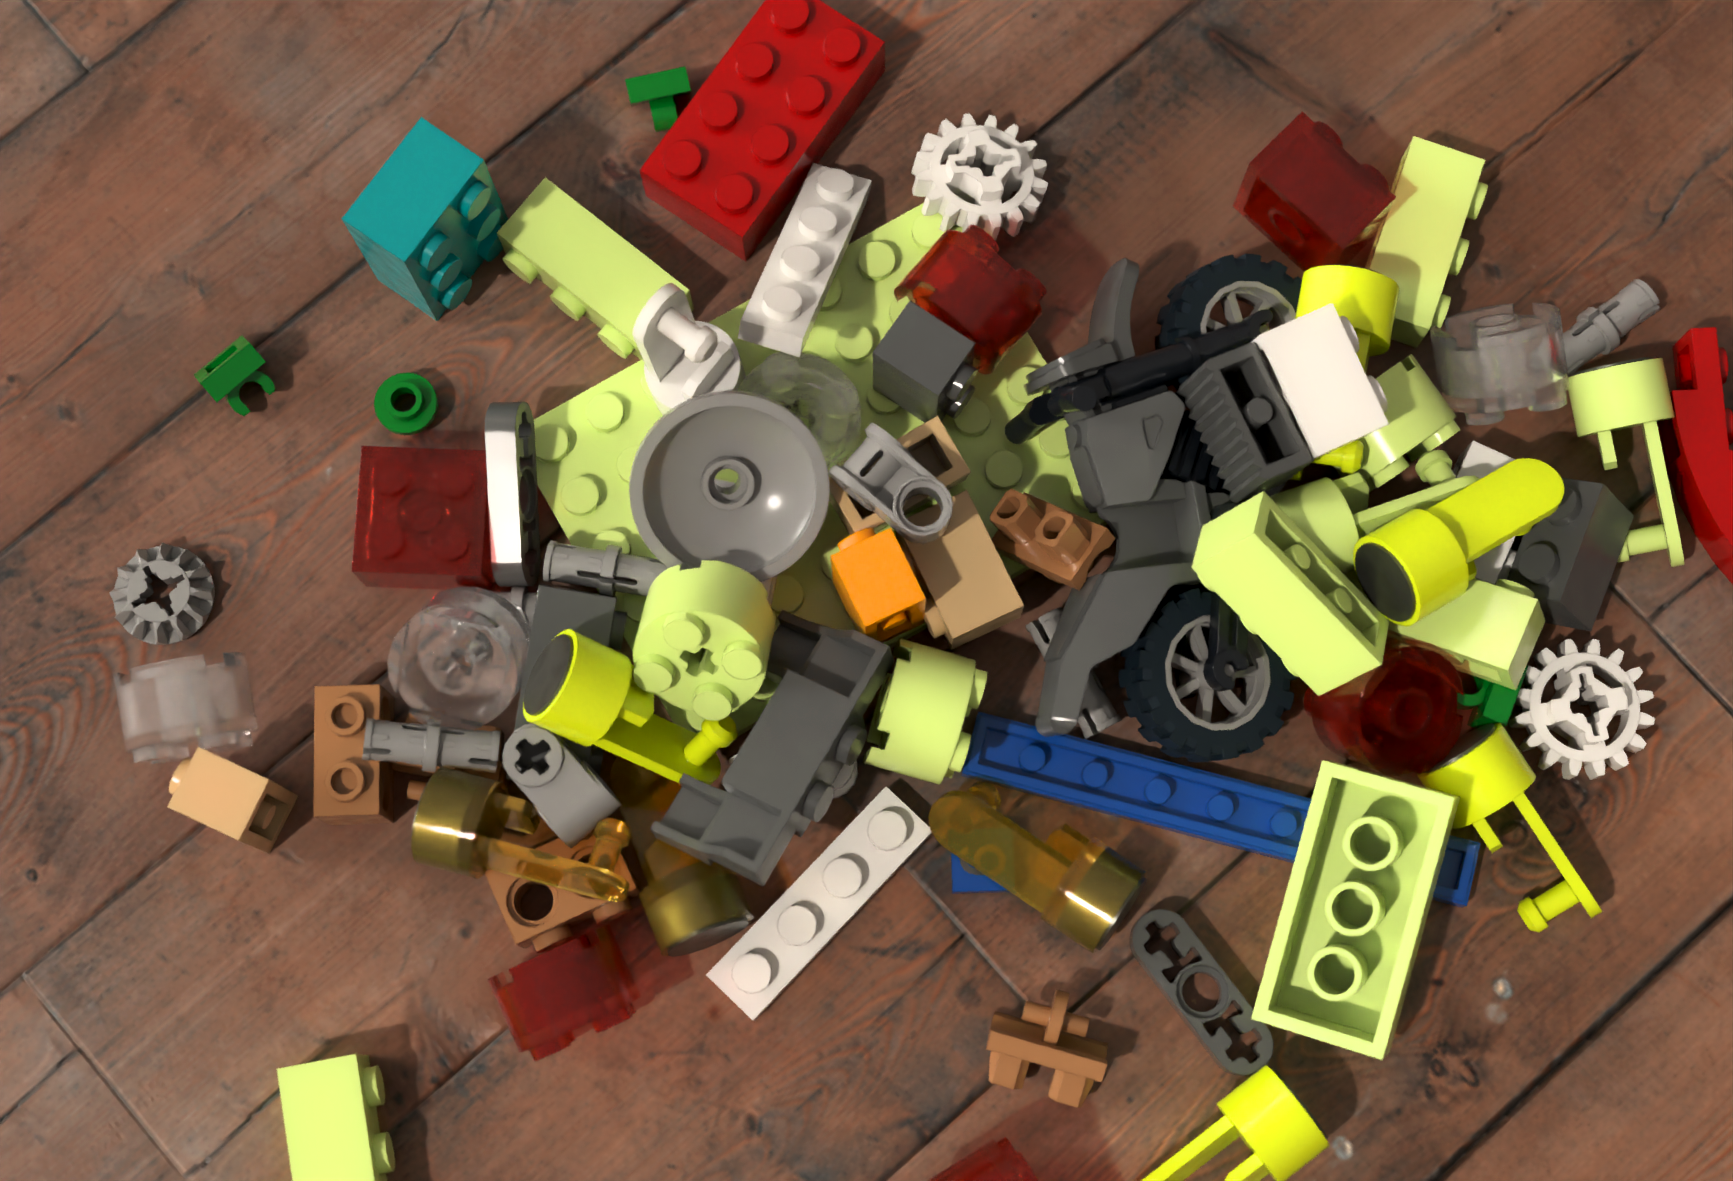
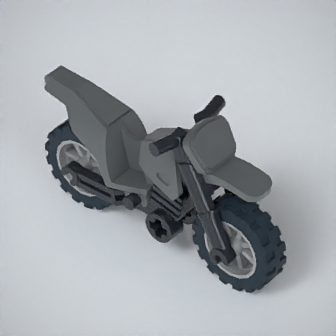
[1005,254,1302,763]

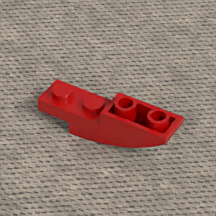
[1657,327,1733,585]

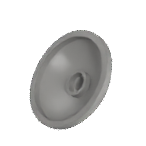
[629,390,830,582]

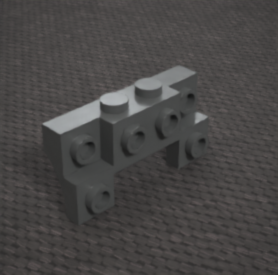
[650,610,895,886]

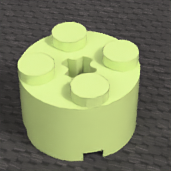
[1333,354,1461,492]
[633,560,776,721]
[863,638,988,785]

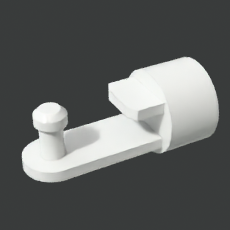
[633,283,747,415]

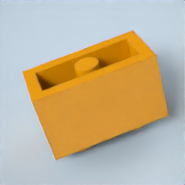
[830,528,926,643]

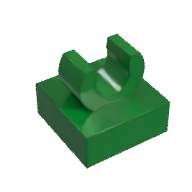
[625,66,691,132]
[194,335,275,416]
[1445,665,1528,729]

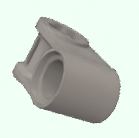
[828,422,953,544]
[502,723,622,848]

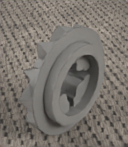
[109,543,215,645]

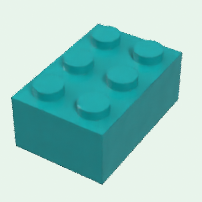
[342,117,508,321]

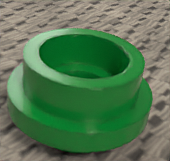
[374,373,438,435]

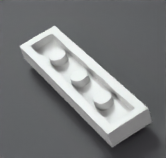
[738,163,872,357]
[706,786,933,1021]

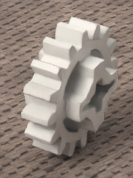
[911,113,1048,243]
[1509,639,1655,780]

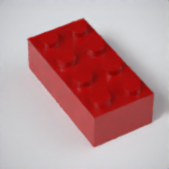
[639,0,885,262]

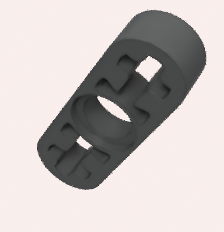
[485,402,541,587]
[1129,909,1274,1076]

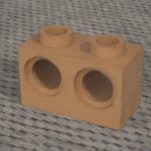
[313,684,394,825]
[484,819,642,953]

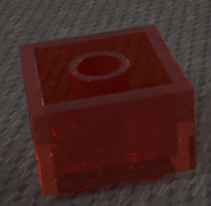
[1233,112,1396,272]
[352,446,493,591]

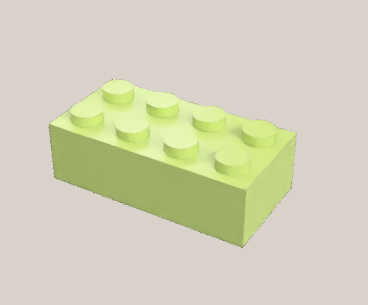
[1251,760,1460,1060]

